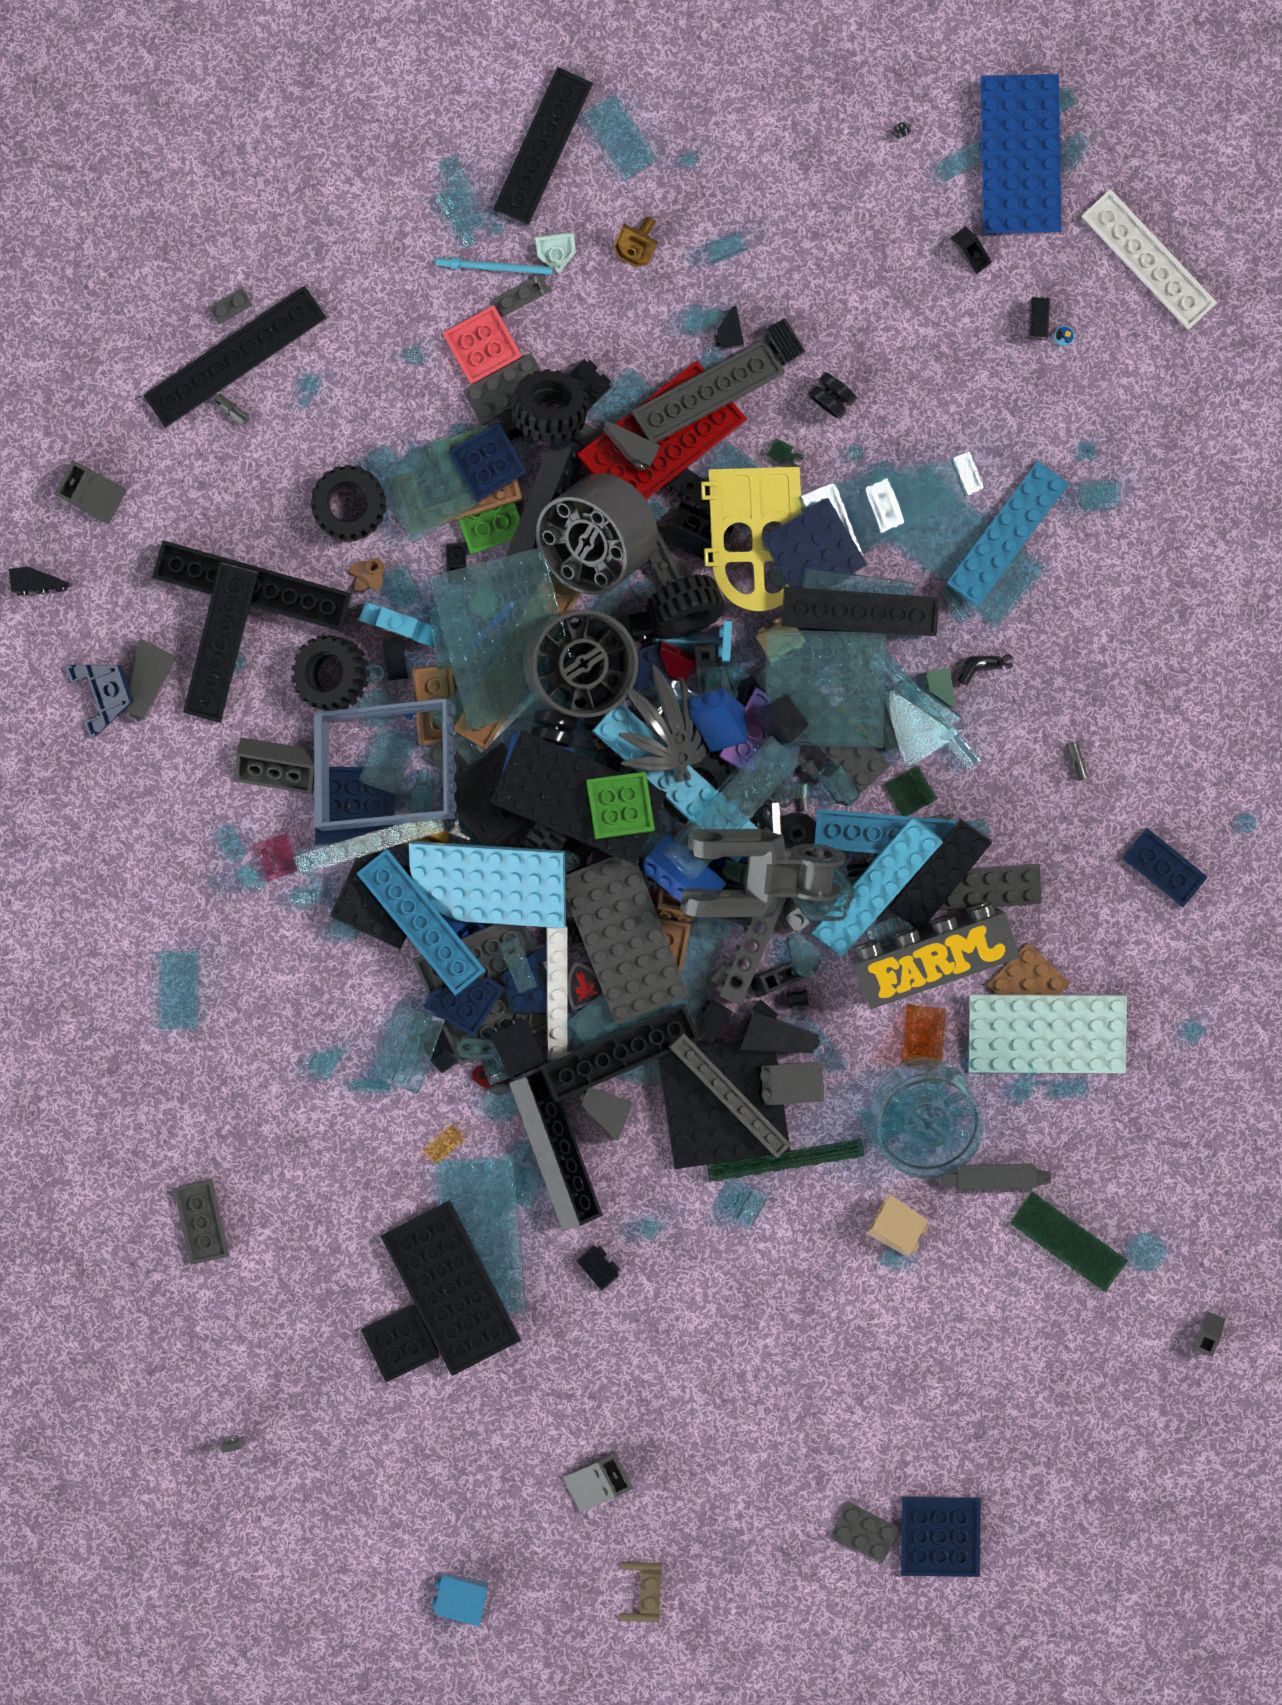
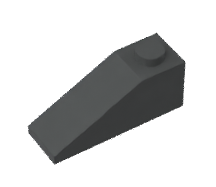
[603,420,660,472]

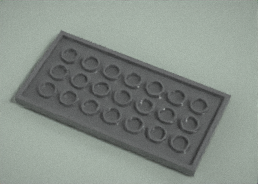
[565,856,689,1024]

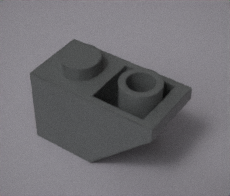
[1192,1311,1225,1357]

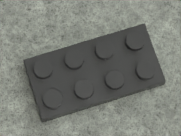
[463,353,541,425]
[174,1179,230,1265]

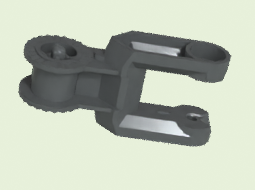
[680,829,846,918]

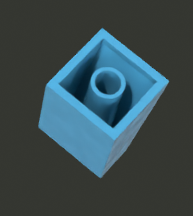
[431,1573,489,1627]

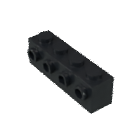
[664,469,710,513]

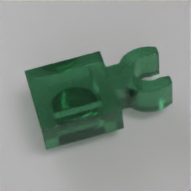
[767,438,804,467]

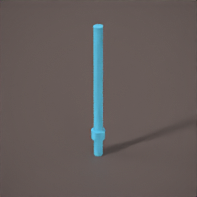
[436,257,553,275]

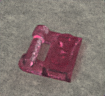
[254,833,300,882]

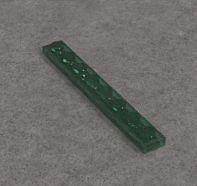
[707,1139,865,1182]

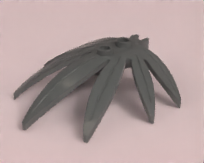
[618,665,707,782]

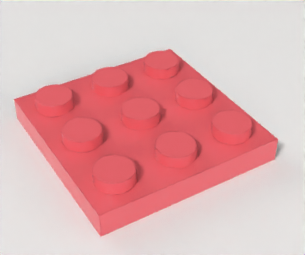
[443,305,522,385]

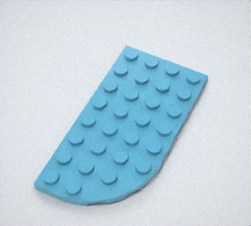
[409,841,566,928]

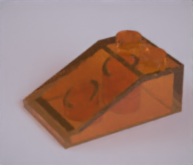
[899,1004,946,1072]

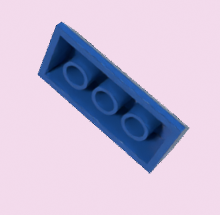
[640,833,727,918]

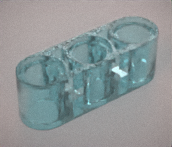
[864,916,916,944]

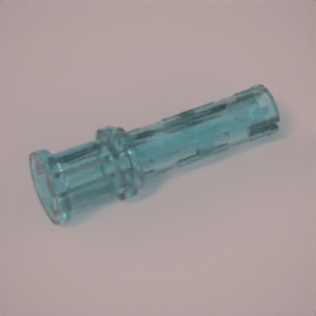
[434,190,477,248]

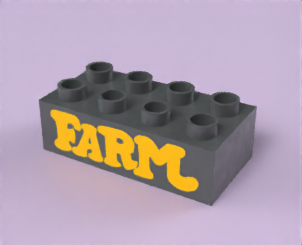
[849,901,1021,1010]

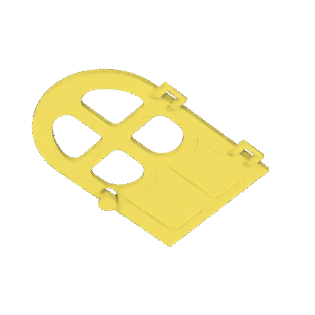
[701,467,802,611]

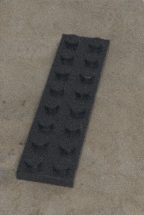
[493,67,593,226]
[183,562,259,723]
[781,587,940,637]

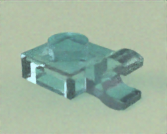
[298,372,322,408]

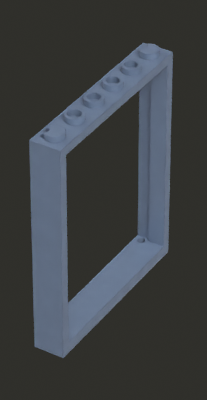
[314,698,457,831]

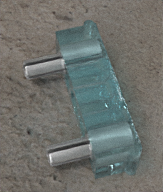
[761,782,814,811]

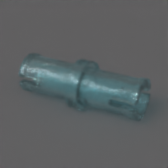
[938,585,971,623]
[351,1078,391,1094]

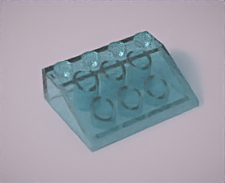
[370,1001,445,1093]

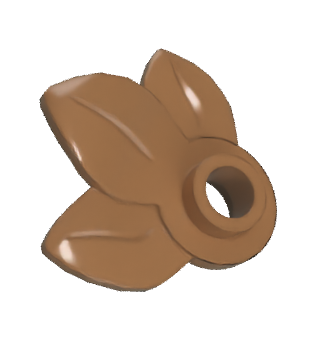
[348,559,384,591]

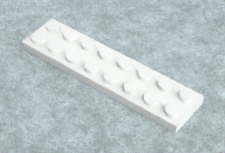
[1081,189,1217,330]

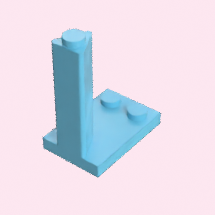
[652,621,732,664]

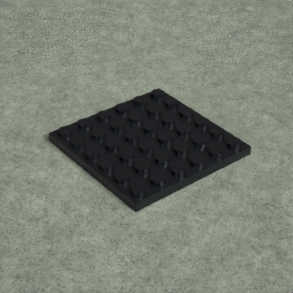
[658,1040,791,1169]

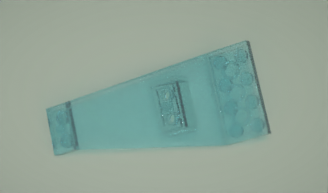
[799,451,984,555]

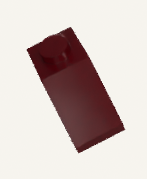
[659,639,696,682]

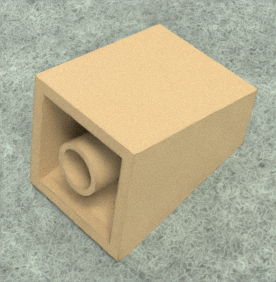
[866,1195,928,1256]

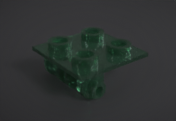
[884,766,937,816]

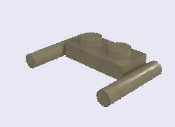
[620,1562,662,1623]

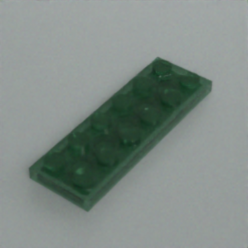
[1009,1191,1128,1292]

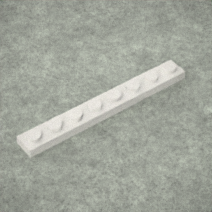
[547,926,567,1061]

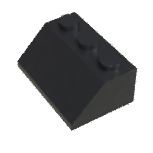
[663,502,734,562]

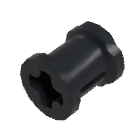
[787,989,809,1009]

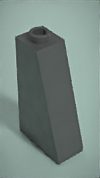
[126,639,177,721]

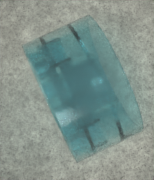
[870,1059,983,1179]

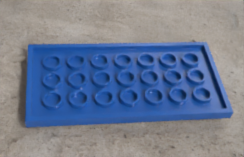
[980,74,1061,234]

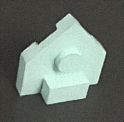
[535,232,576,274]

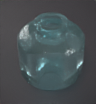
[290,884,320,911]

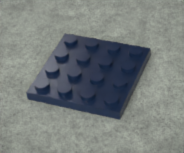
[761,497,867,590]
[315,767,395,846]
[901,1496,981,1577]

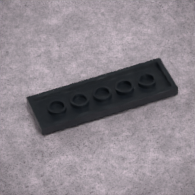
[889,818,992,932]

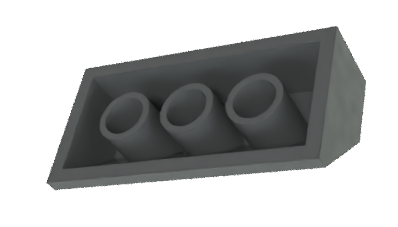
[234,737,314,794]

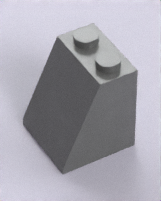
[760,1062,825,1105]
[579,1087,633,1140]

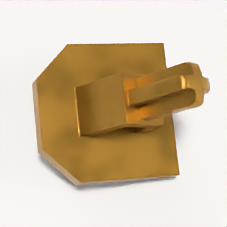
[613,217,658,267]

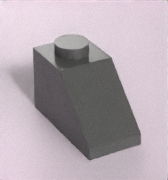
[783,897,818,933]

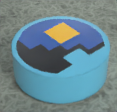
[1054,326,1074,346]

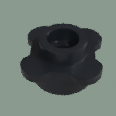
[891,122,911,139]

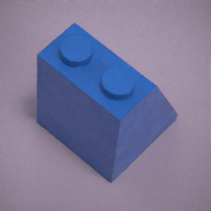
[689,688,748,752]

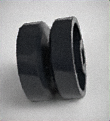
[807,372,857,420]
[531,710,577,747]
[780,812,816,848]

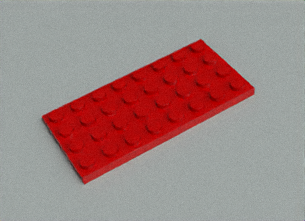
[577,360,747,500]

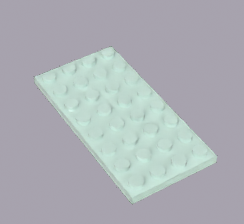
[968,994,1127,1073]

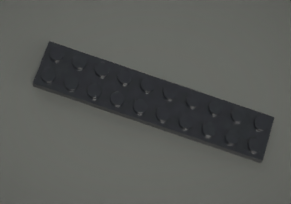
[143,285,327,428]

